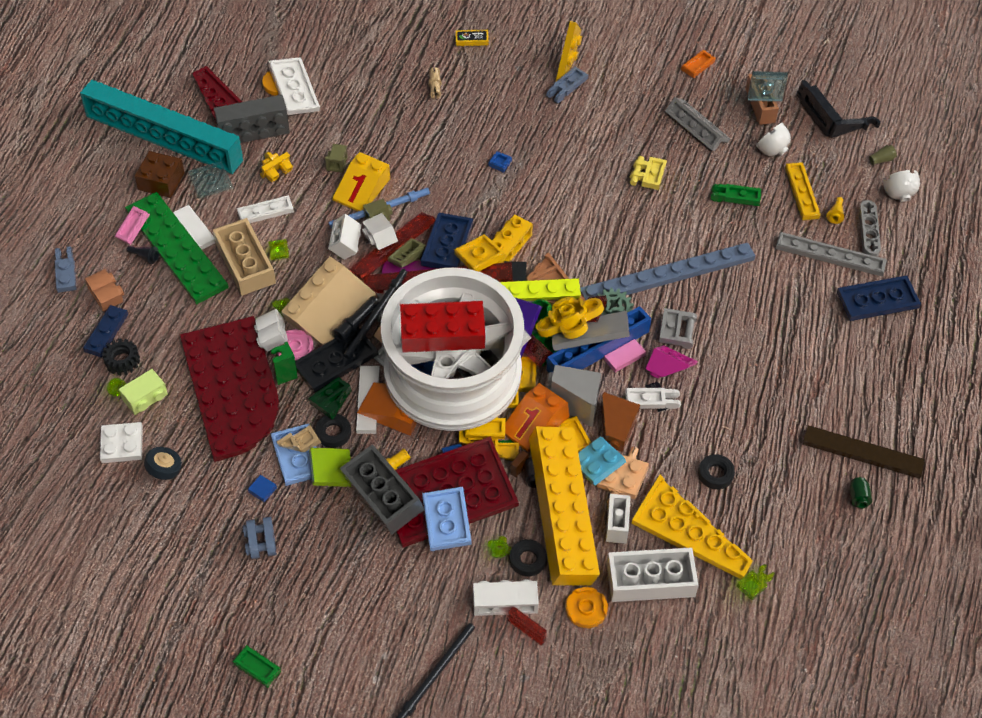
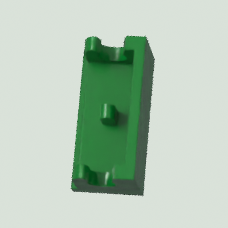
[271,342,298,385]

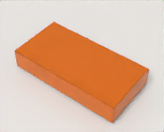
[681,50,716,78]

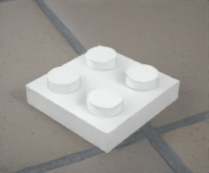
[100,422,143,463]

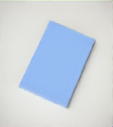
[271,423,317,486]
[422,487,472,551]

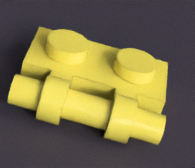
[630,156,667,190]

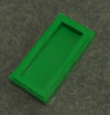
[233,645,281,688]

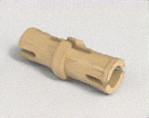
[428,67,442,99]

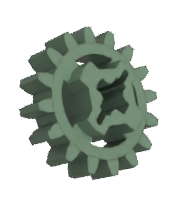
[597,288,634,316]

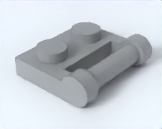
[659,308,697,349]

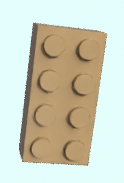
[213,218,276,296]

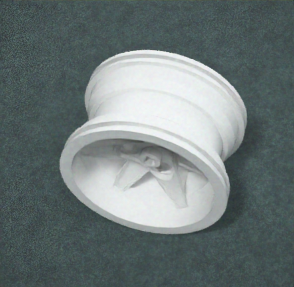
[381,268,524,431]

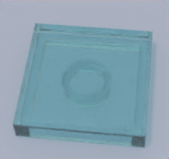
[748,71,788,101]
[188,161,233,199]

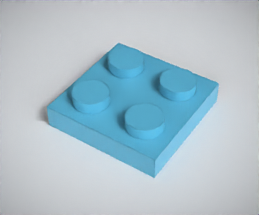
[578,436,626,486]

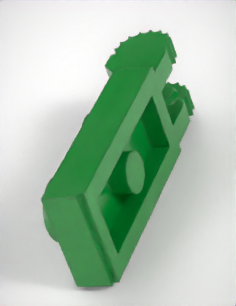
[710,184,761,206]

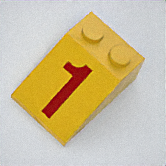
[333,152,390,211]

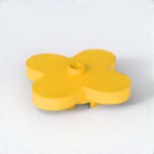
[536,297,604,339]

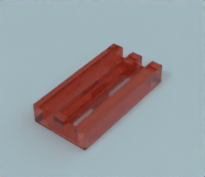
[508,607,547,646]

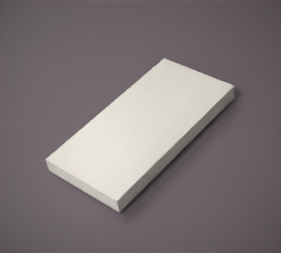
[268,57,320,115]

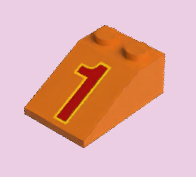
[505,383,569,452]

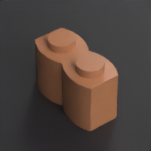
[84,269,124,311]

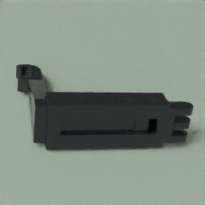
[796,80,881,138]

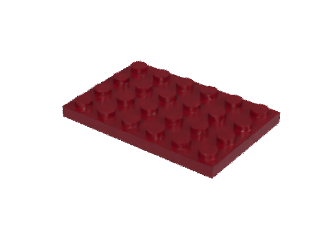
[395,436,519,548]

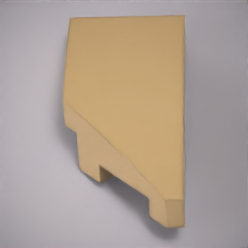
[277,425,322,452]

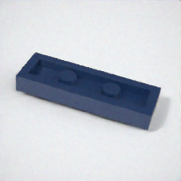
[83,305,128,358]

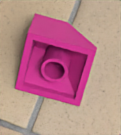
[646,345,698,378]

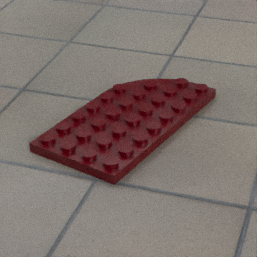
[180,316,279,462]

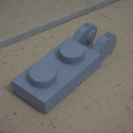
[546,67,588,103]
[55,246,77,293]

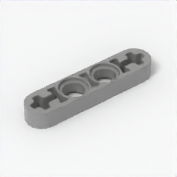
[859,200,881,257]

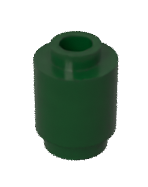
[849,477,873,509]

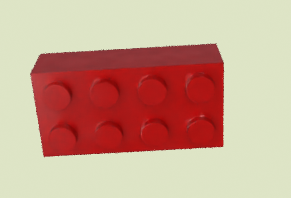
[400,301,485,353]

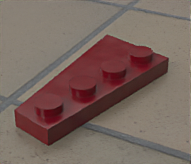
[192,66,242,123]

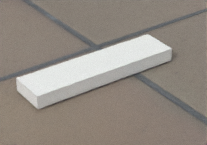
[356,366,380,434]

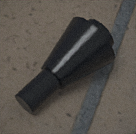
[127,245,159,264]

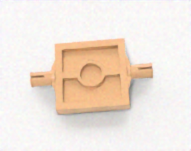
[597,447,649,503]

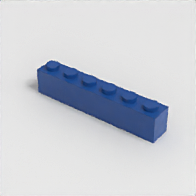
[546,306,651,373]

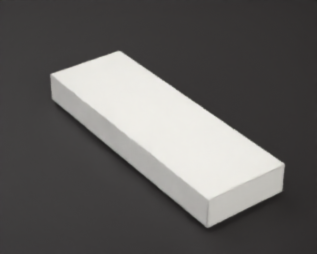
[237,195,294,223]
[173,205,215,250]

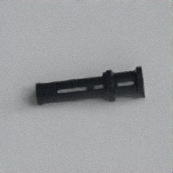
[331,296,379,343]

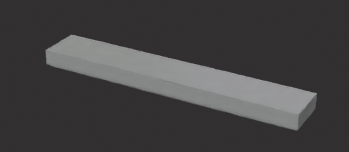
[776,232,887,277]

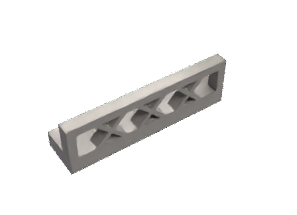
[665,97,731,151]

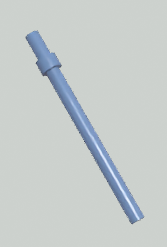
[328,188,430,228]

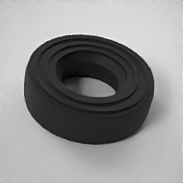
[315,414,351,448]
[698,454,735,490]
[509,539,547,577]

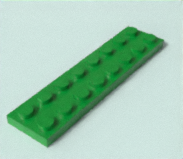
[125,192,229,305]

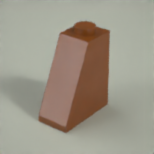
[601,392,640,452]

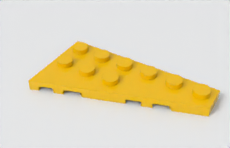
[631,475,753,580]

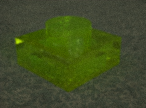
[268,239,289,260]

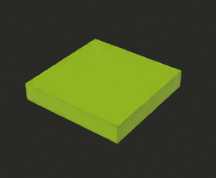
[309,448,352,487]

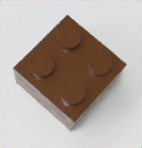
[135,151,185,198]

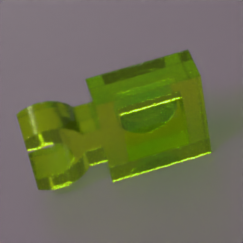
[737,564,775,600]

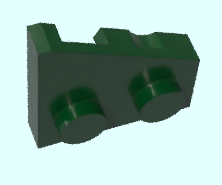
[308,377,352,419]

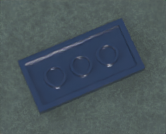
[421,213,473,269]
[837,275,921,321]

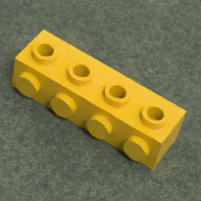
[479,214,533,279]

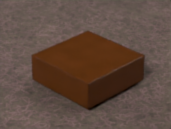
[510,451,528,478]

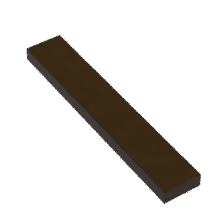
[803,425,925,479]

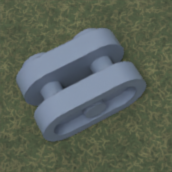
[243,516,277,559]

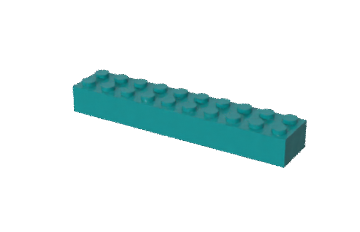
[80,80,243,174]

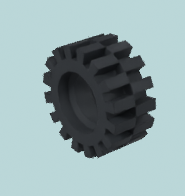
[102,339,140,376]

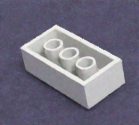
[607,548,699,602]

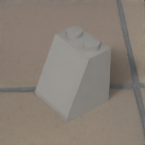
[548,365,602,427]

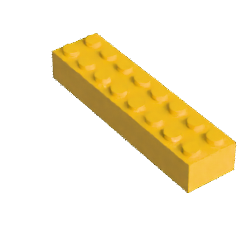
[529,426,600,586]

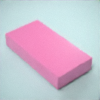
[115,206,150,245]
[604,339,646,373]

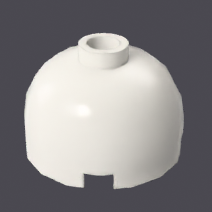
[756,123,791,156]
[883,170,920,202]

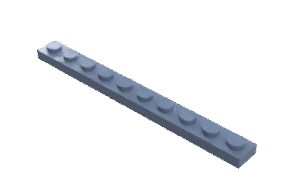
[580,242,755,300]

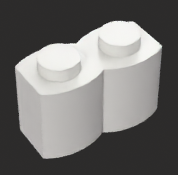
[254,309,288,352]

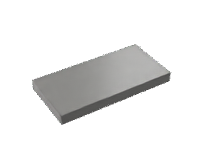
[552,311,630,351]

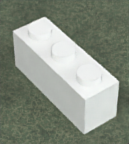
[473,579,539,616]

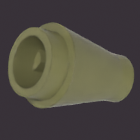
[869,145,897,165]

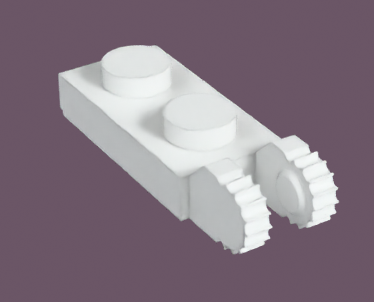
[625,388,681,409]

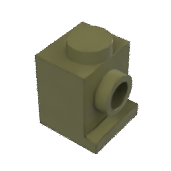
[325,144,348,173]
[363,199,393,221]

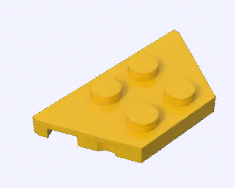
[555,21,582,82]

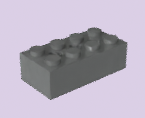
[214,95,290,143]
[340,444,425,535]

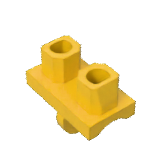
[260,152,293,182]

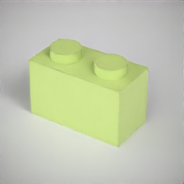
[119,369,168,415]

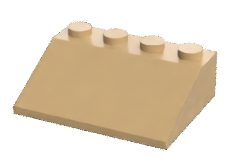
[281,257,376,346]

